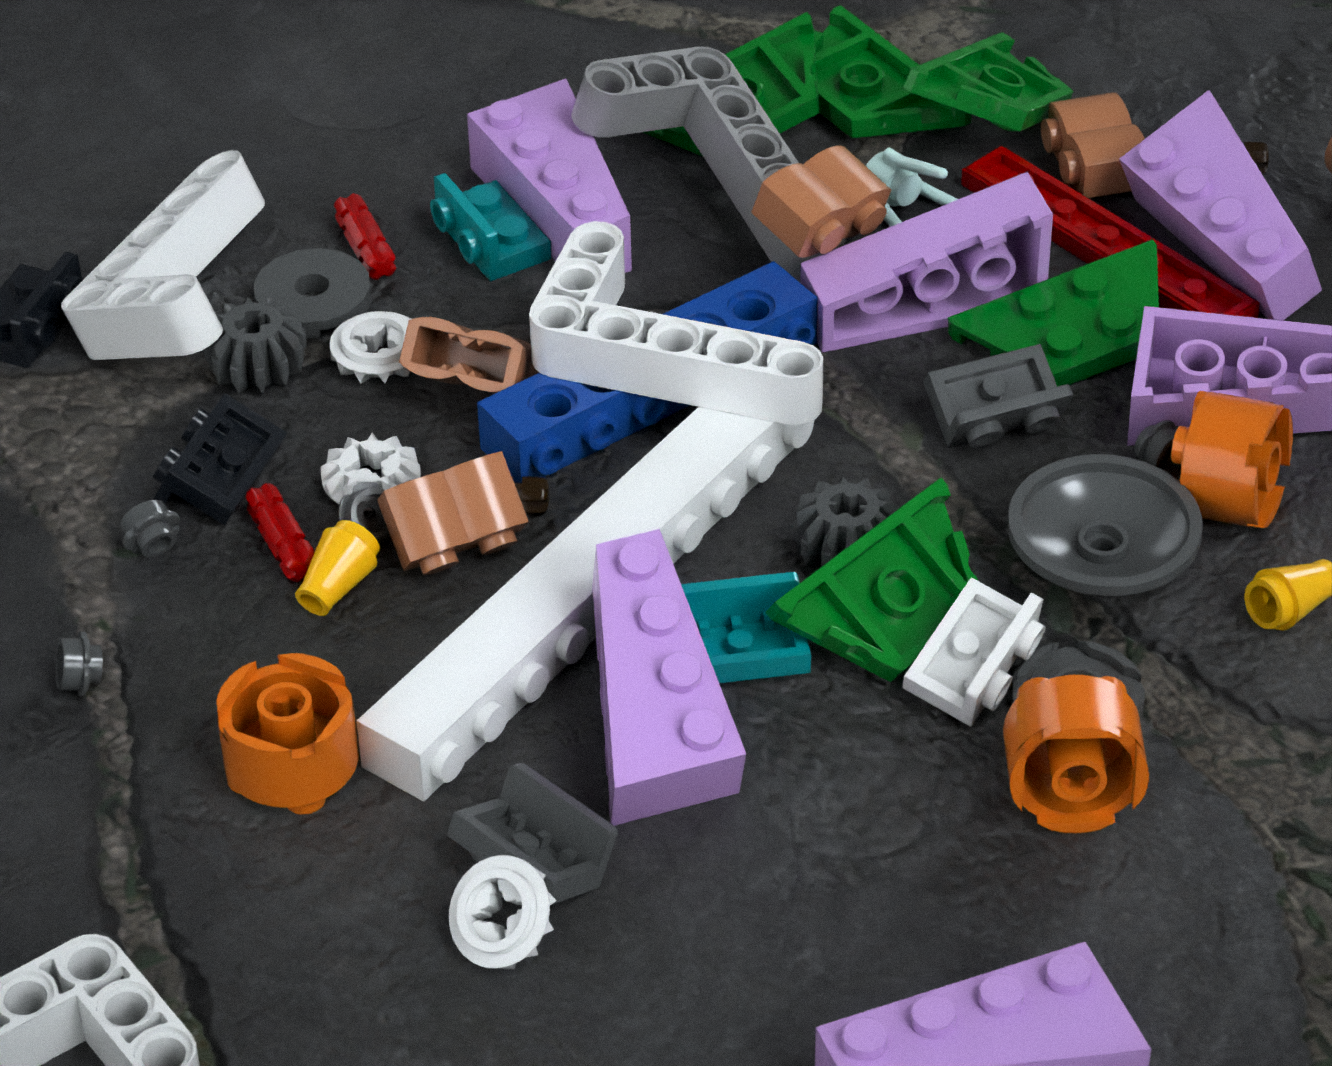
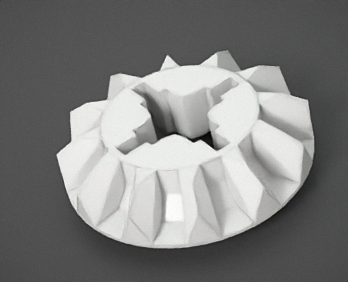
[330,311,411,383]
[320,432,421,511]
[449,855,557,969]

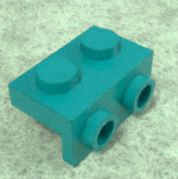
[681,572,811,683]

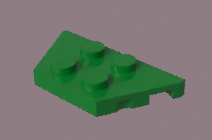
[815,5,972,138]
[642,12,819,156]
[903,32,1074,132]
[948,239,1159,387]
[765,477,978,683]

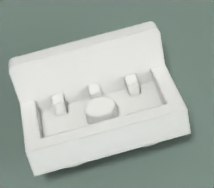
[902,577,1046,727]

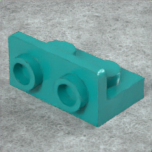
[430,173,552,282]

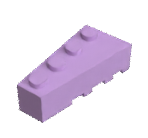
[467,78,632,273]
[1119,90,1322,321]
[800,172,1053,353]
[1127,306,1332,446]
[592,529,746,826]
[815,942,1151,1066]

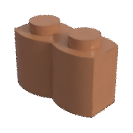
[1041,92,1145,198]
[751,145,891,258]
[399,317,538,394]
[377,451,529,576]

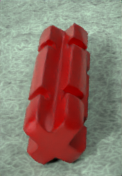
[333,193,396,280]
[245,483,315,582]

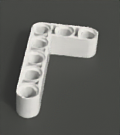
[61,150,265,360]
[529,221,823,425]
[0,934,200,1066]

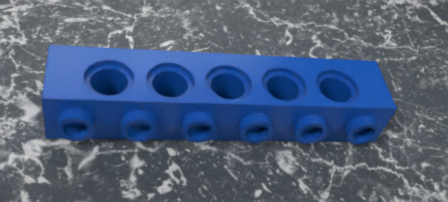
[477,261,818,482]

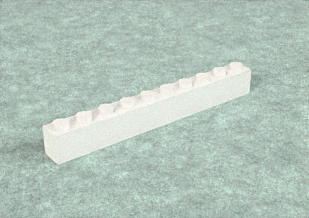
[356,407,814,802]

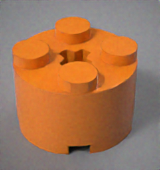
[1171,391,1293,528]
[216,653,359,815]
[1003,675,1149,833]

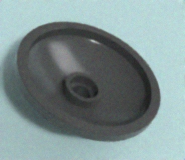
[1008,454,1203,597]

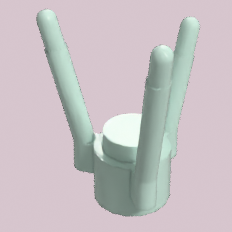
[866,148,958,227]

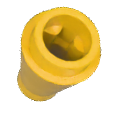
[295,520,380,616]
[1244,559,1332,631]

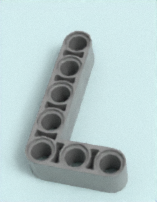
[571,47,822,281]

